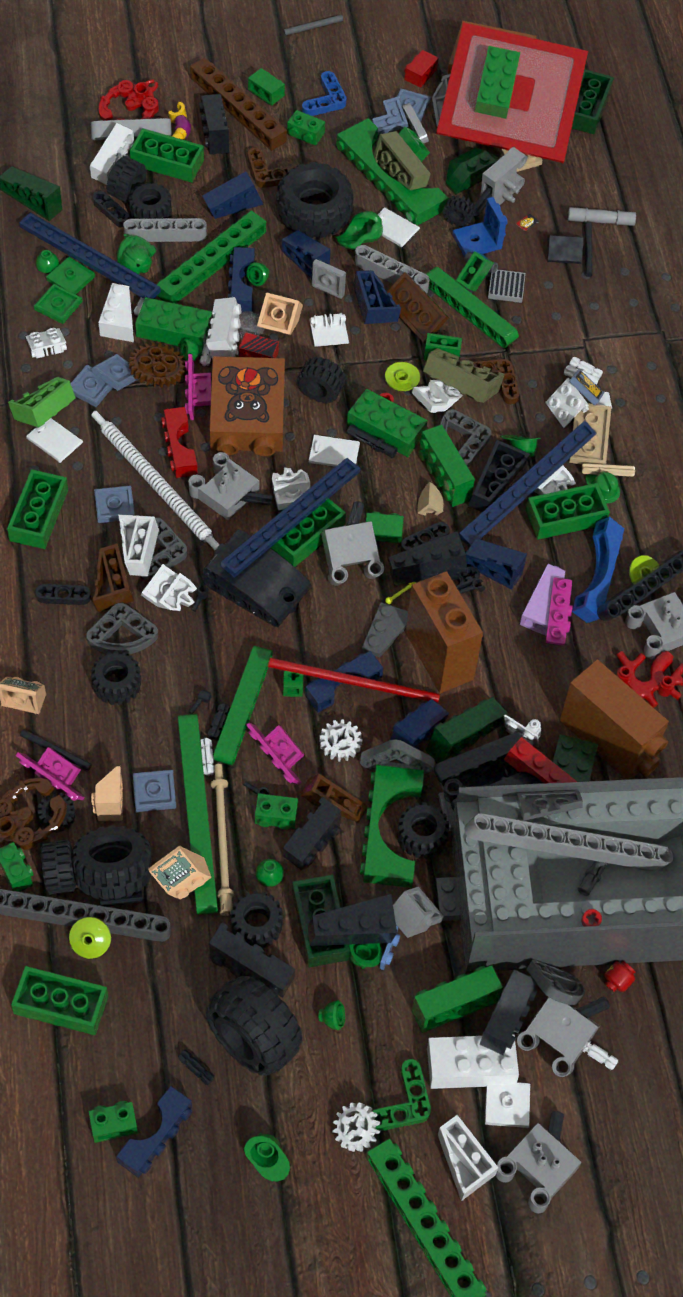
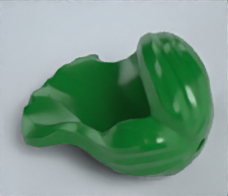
[335,211,383,249]
[117,234,156,275]

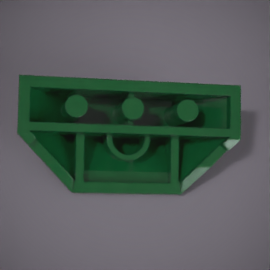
[446,148,500,195]

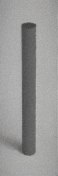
[283,15,343,36]

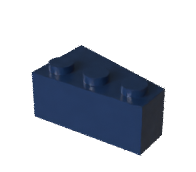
[202,172,263,219]
[282,230,331,280]
[353,270,401,324]
[466,539,527,590]
[390,699,449,763]

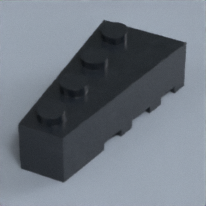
[209,923,295,998]
[479,970,538,1055]

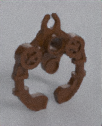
[0,778,67,850]

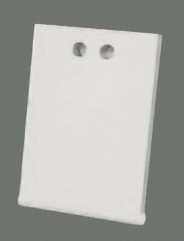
[378,207,420,247]
[26,418,83,463]
[309,435,360,467]

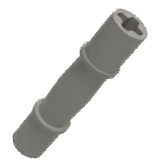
[568,207,636,226]

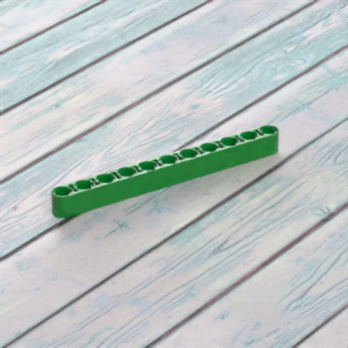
[178,714,218,915]

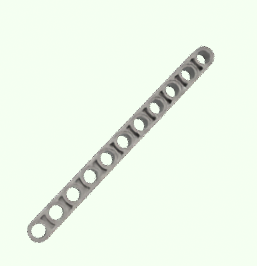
[464,813,673,871]

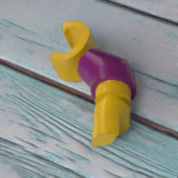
[168,102,191,140]

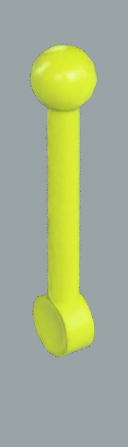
[385,582,416,604]

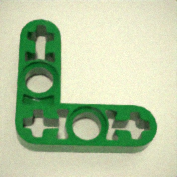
[372,1059,431,1131]

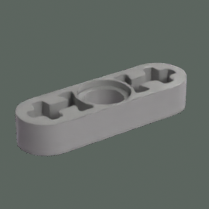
[402,103,429,144]

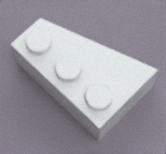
[99,283,134,342]
[438,1115,498,1201]

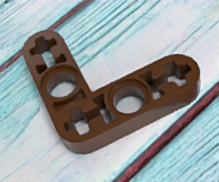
[248,148,297,188]
[474,359,519,404]

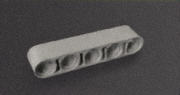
[90,118,172,140]
[123,218,207,242]
[355,245,429,293]

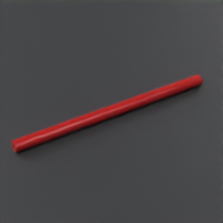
[268,658,440,703]

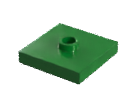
[46,257,95,294]
[34,284,83,324]

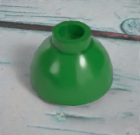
[36,250,60,273]
[247,262,269,286]
[180,338,202,361]
[255,859,284,887]
[318,1000,345,1030]

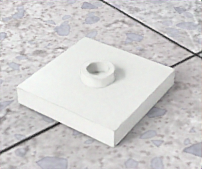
[485,1083,530,1128]

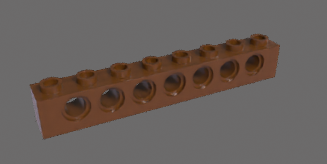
[190,57,287,151]

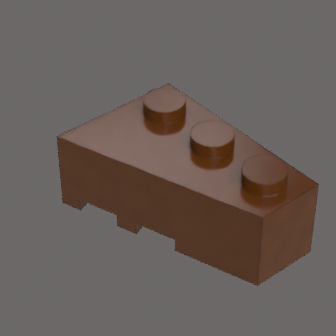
[93,543,134,612]

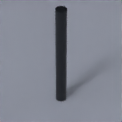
[585,222,592,277]
[20,729,92,771]

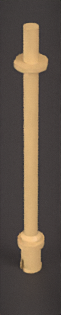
[210,764,234,916]

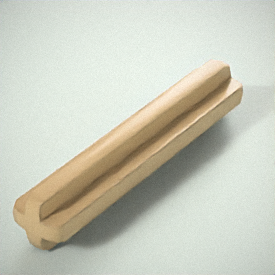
[581,463,635,477]

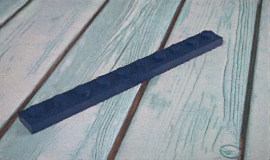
[19,213,161,299]
[459,420,597,548]
[221,458,361,578]

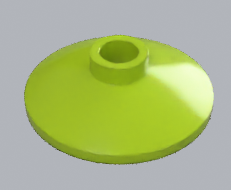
[385,362,420,391]
[629,555,661,583]
[69,917,111,959]

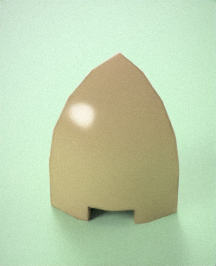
[417,482,443,515]

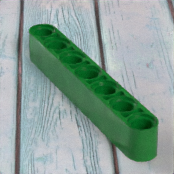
[426,267,519,348]
[213,645,273,765]

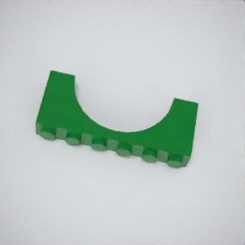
[360,765,424,888]

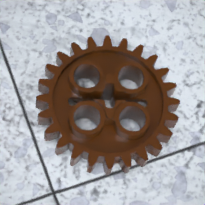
[128,342,186,388]

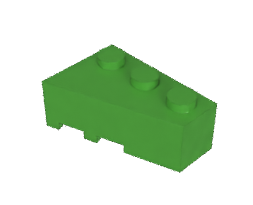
[8,377,76,428]

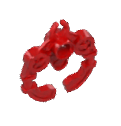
[99,79,159,121]

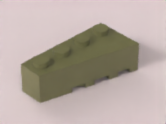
[374,131,431,190]
[423,348,505,403]

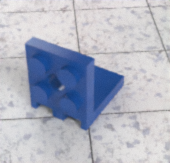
[452,197,507,257]

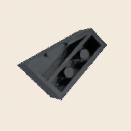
[283,797,341,871]

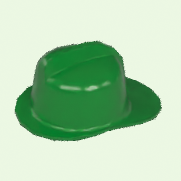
[500,435,541,457]
[586,471,620,504]
[349,943,383,969]
[244,1133,290,1182]

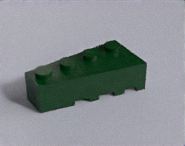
[0,166,63,221]
[426,697,508,764]

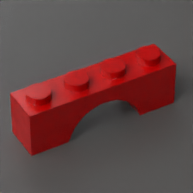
[161,407,198,478]
[504,737,577,784]

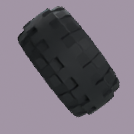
[276,162,354,238]
[206,976,302,1076]

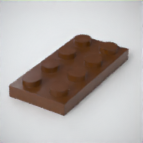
[387,272,449,343]

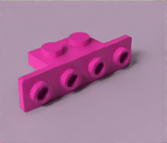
[185,354,212,420]
[546,577,572,646]
[247,722,305,785]
[15,747,85,801]

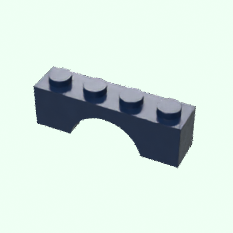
[228,247,255,312]
[305,651,383,713]
[116,1086,193,1178]

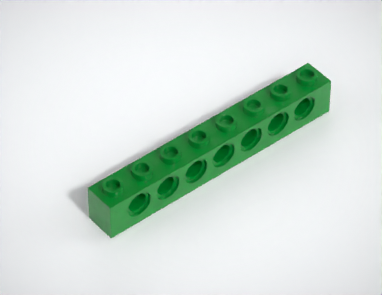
[157,210,266,304]
[366,1139,487,1297]

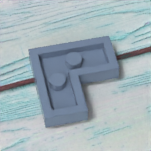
[372,97,408,135]

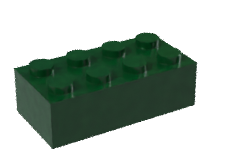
[572,69,614,134]
[553,734,598,782]
[292,875,350,968]

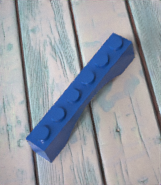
[572,517,625,623]

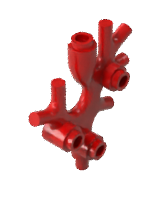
[616,651,683,708]

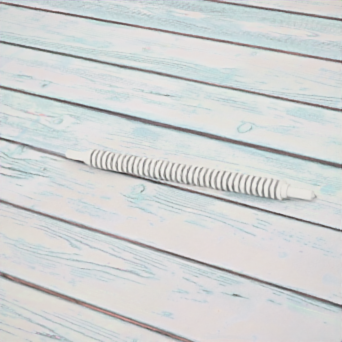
[92,411,219,550]

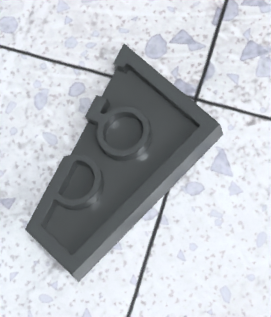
[362,603,408,658]
[517,790,583,821]

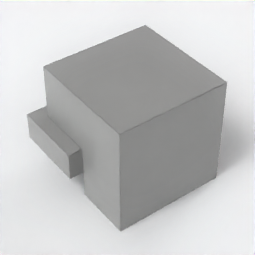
[393,887,444,938]

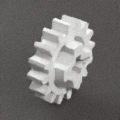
[319,720,362,762]
[333,1103,380,1152]

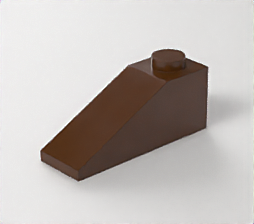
[300,774,367,823]

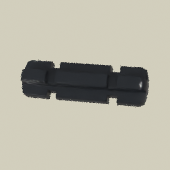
[208,703,230,740]
[178,1049,214,1085]

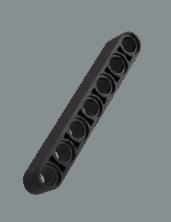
[597,550,683,621]

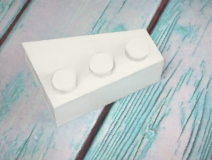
[90,123,134,185]
[118,515,159,576]

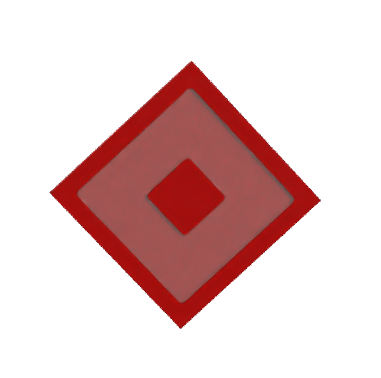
[436,22,588,163]

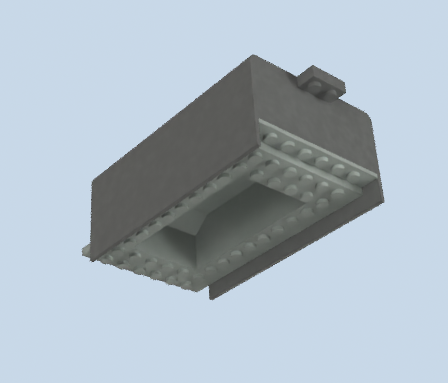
[435,777,683,972]

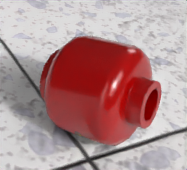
[604,961,635,992]

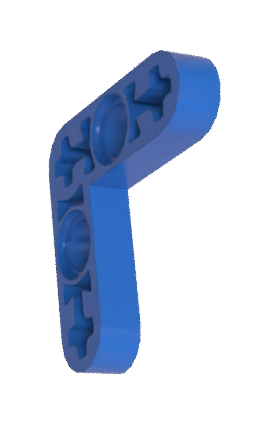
[302,71,347,116]

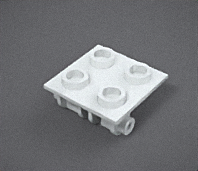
[310,313,349,347]
[25,328,67,359]
[545,378,589,428]
[504,715,541,748]

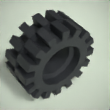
[443,195,475,227]
[38,793,76,833]

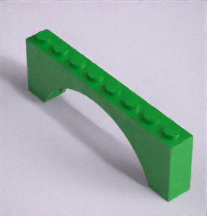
[336,118,449,226]

